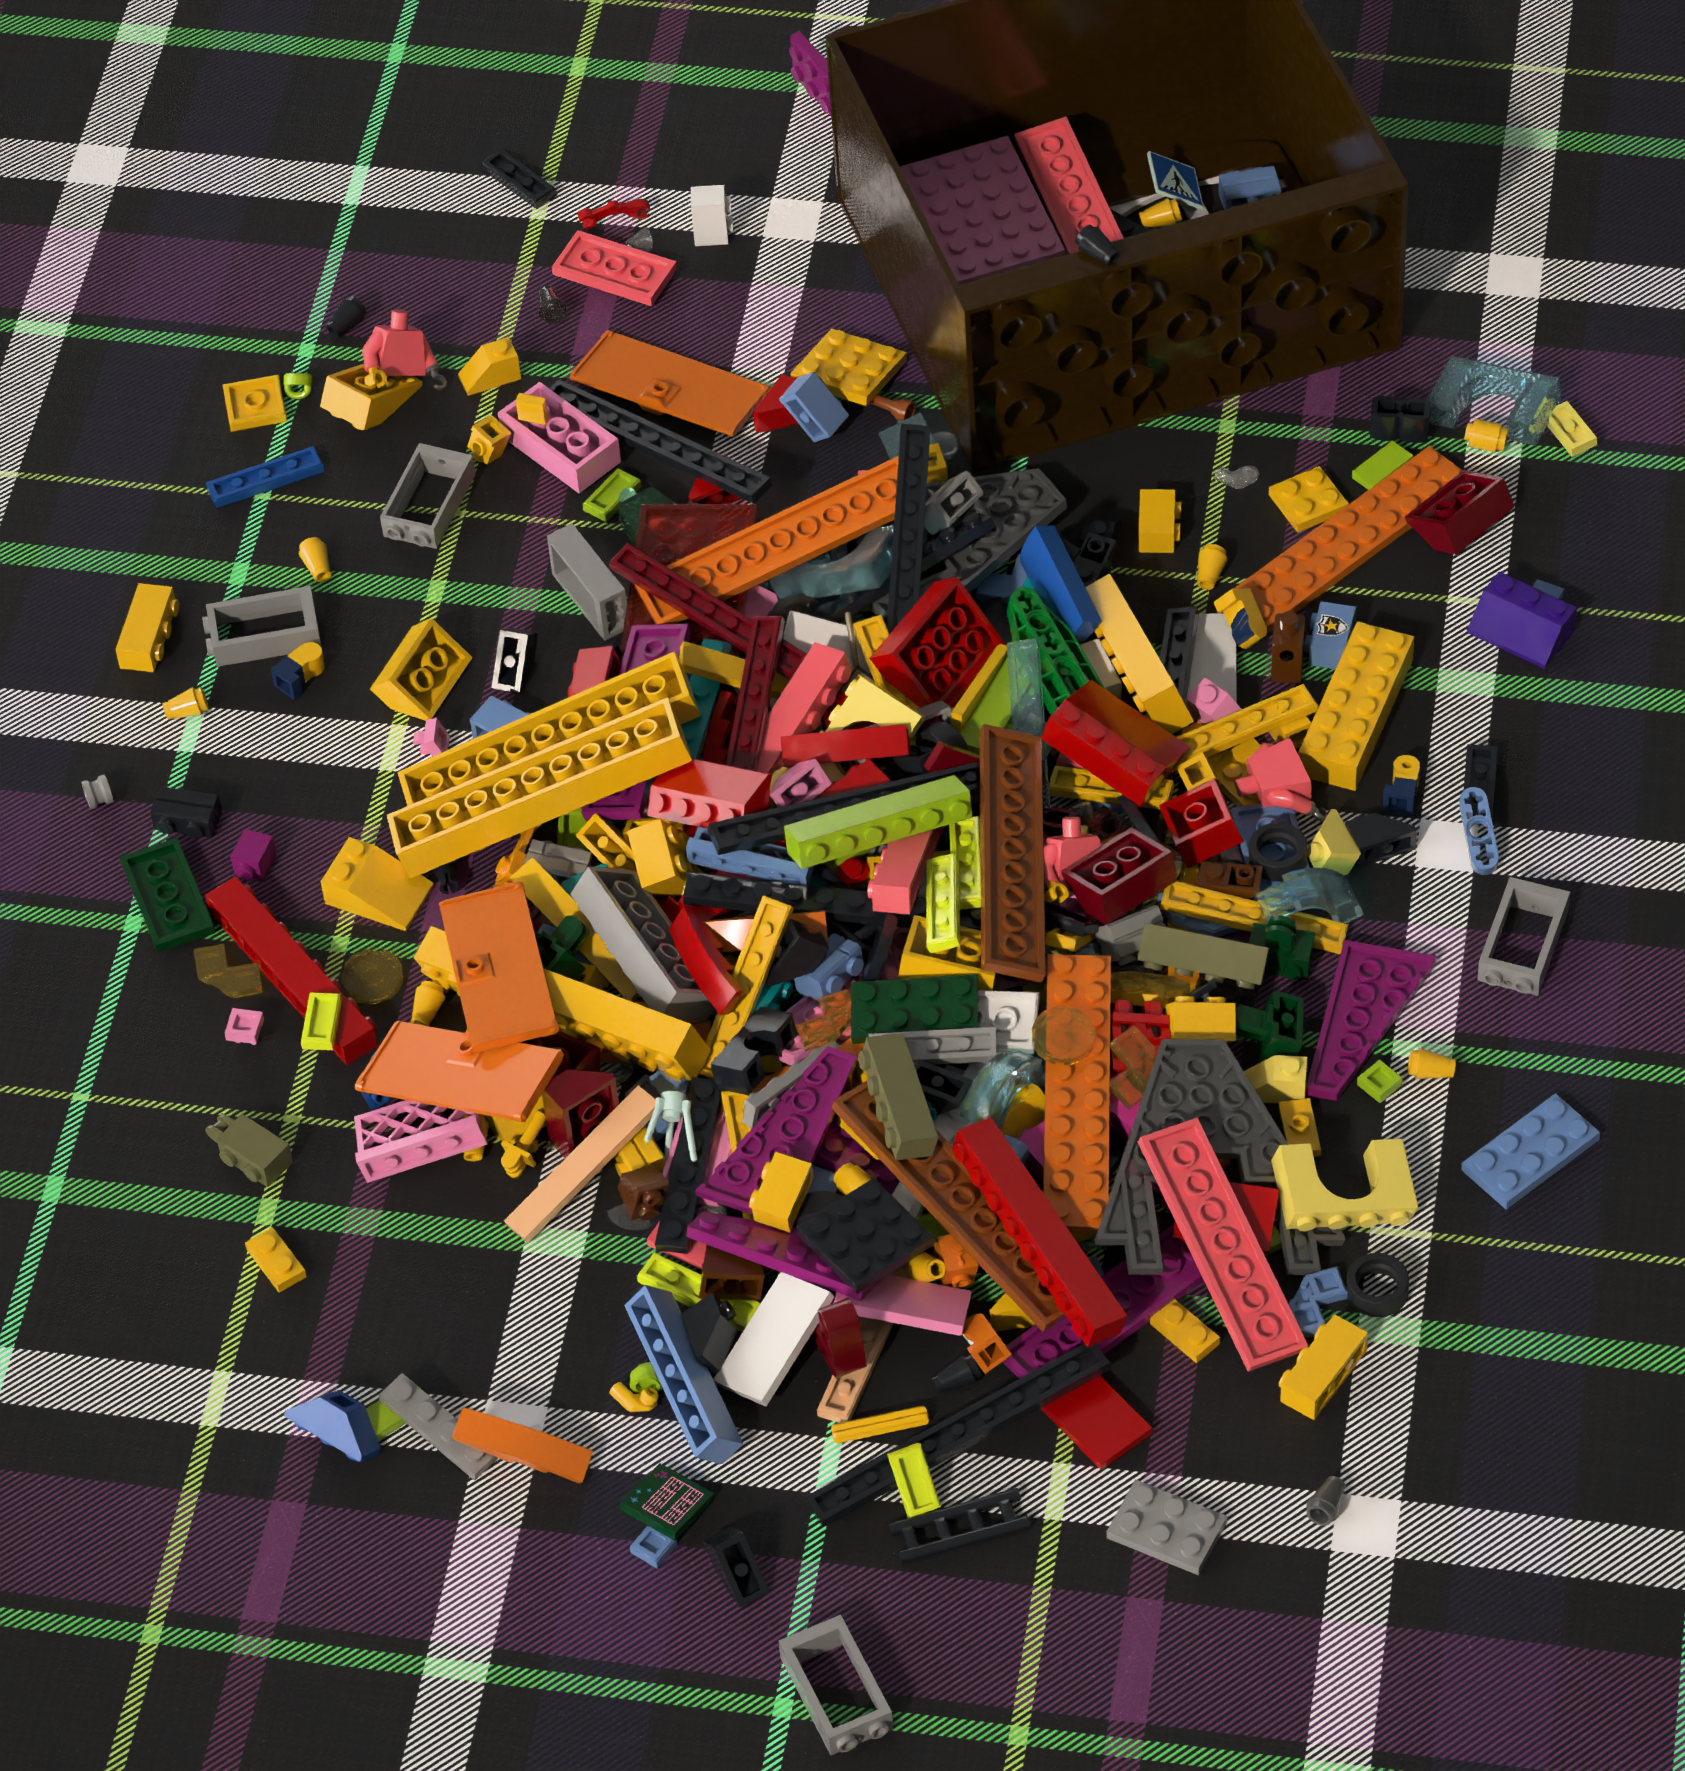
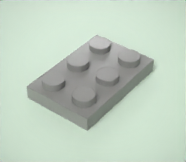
[1107,1479,1227,1576]

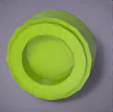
[284,373,312,399]
[630,1362,662,1393]

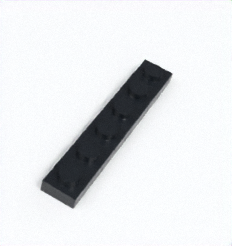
[654,1077,724,1254]

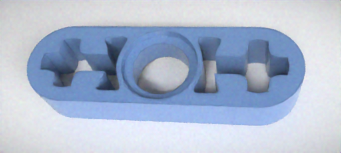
[1459,787,1499,875]

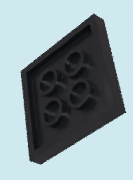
[796,1178,935,1294]

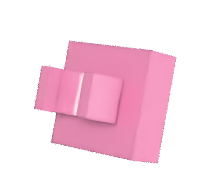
[413,718,450,757]
[225,1008,264,1045]

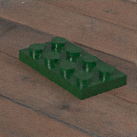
[119,838,215,953]
[851,974,979,1044]

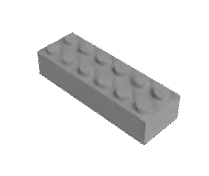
[570,866,715,1023]

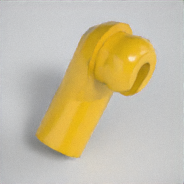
[609,1382,659,1412]

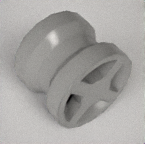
[81,774,114,810]

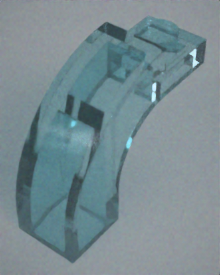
[1255,868,1364,923]
[960,1049,1045,1129]

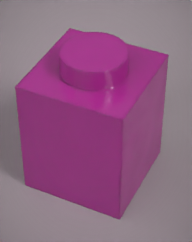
[230,829,277,882]

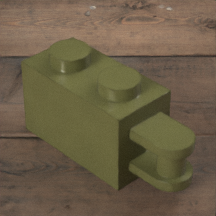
[205,1113,293,1187]

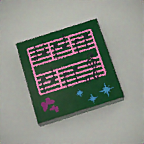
[620,1463,714,1541]

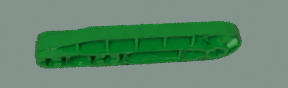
[1007,587,1105,715]

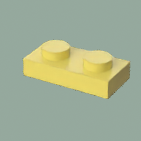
[1542,401,1597,457]

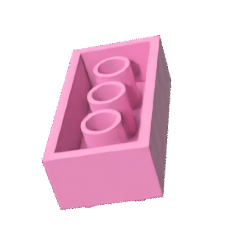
[498,382,621,493]

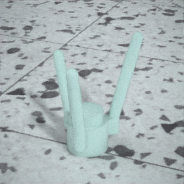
[644,1091,697,1162]

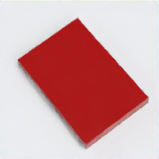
[1172,1182,1279,1254]
[1040,1376,1152,1470]

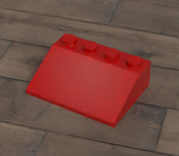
[869,577,1007,722]
[1041,680,1191,807]

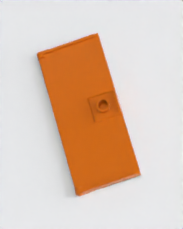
[570,330,771,437]
[439,881,559,1052]
[355,1021,564,1122]

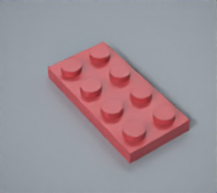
[552,230,677,306]

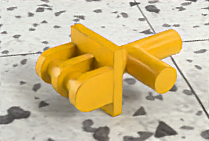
[501,1111,546,1178]

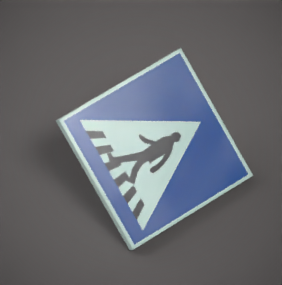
[1147,151,1204,210]

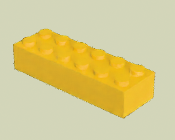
[1085,574,1194,734]
[1298,621,1414,791]

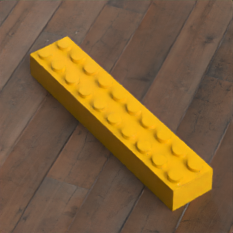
[397,652,701,806]
[387,697,692,879]
[414,926,711,1082]

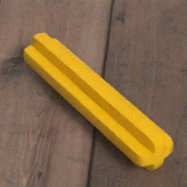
[831,1405,929,1444]

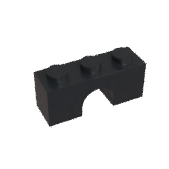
[710,1007,798,1096]

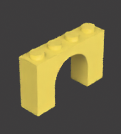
[819,677,926,795]
[1271,1139,1419,1231]

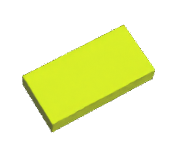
[301,992,342,1050]
[887,1443,941,1518]

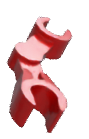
[578,199,650,229]

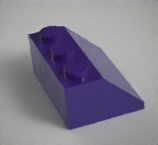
[1467,571,1577,669]

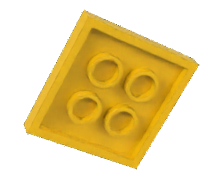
[791,329,907,406]

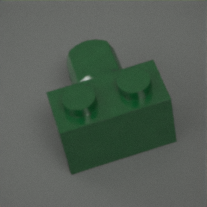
[534,915,590,981]
[1249,915,1315,981]
[1235,990,1304,1062]

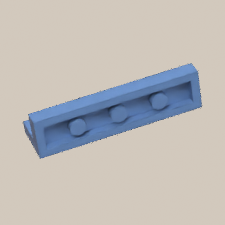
[686,827,815,885]

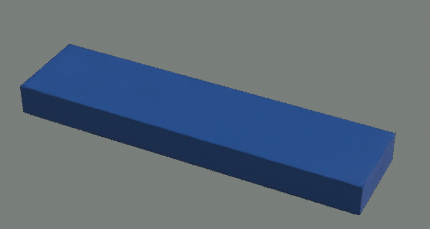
[206,446,324,509]

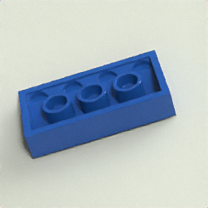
[1020,525,1102,644]

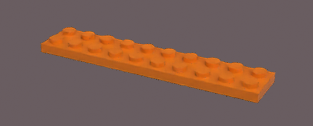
[1233,446,1463,635]
[634,456,926,625]
[1043,954,1111,1234]

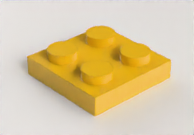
[1269,466,1349,533]

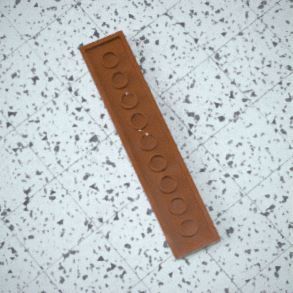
[979,724,1046,982]
[831,1081,1067,1332]

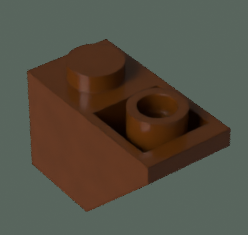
[1197,861,1263,899]
[618,1165,669,1221]

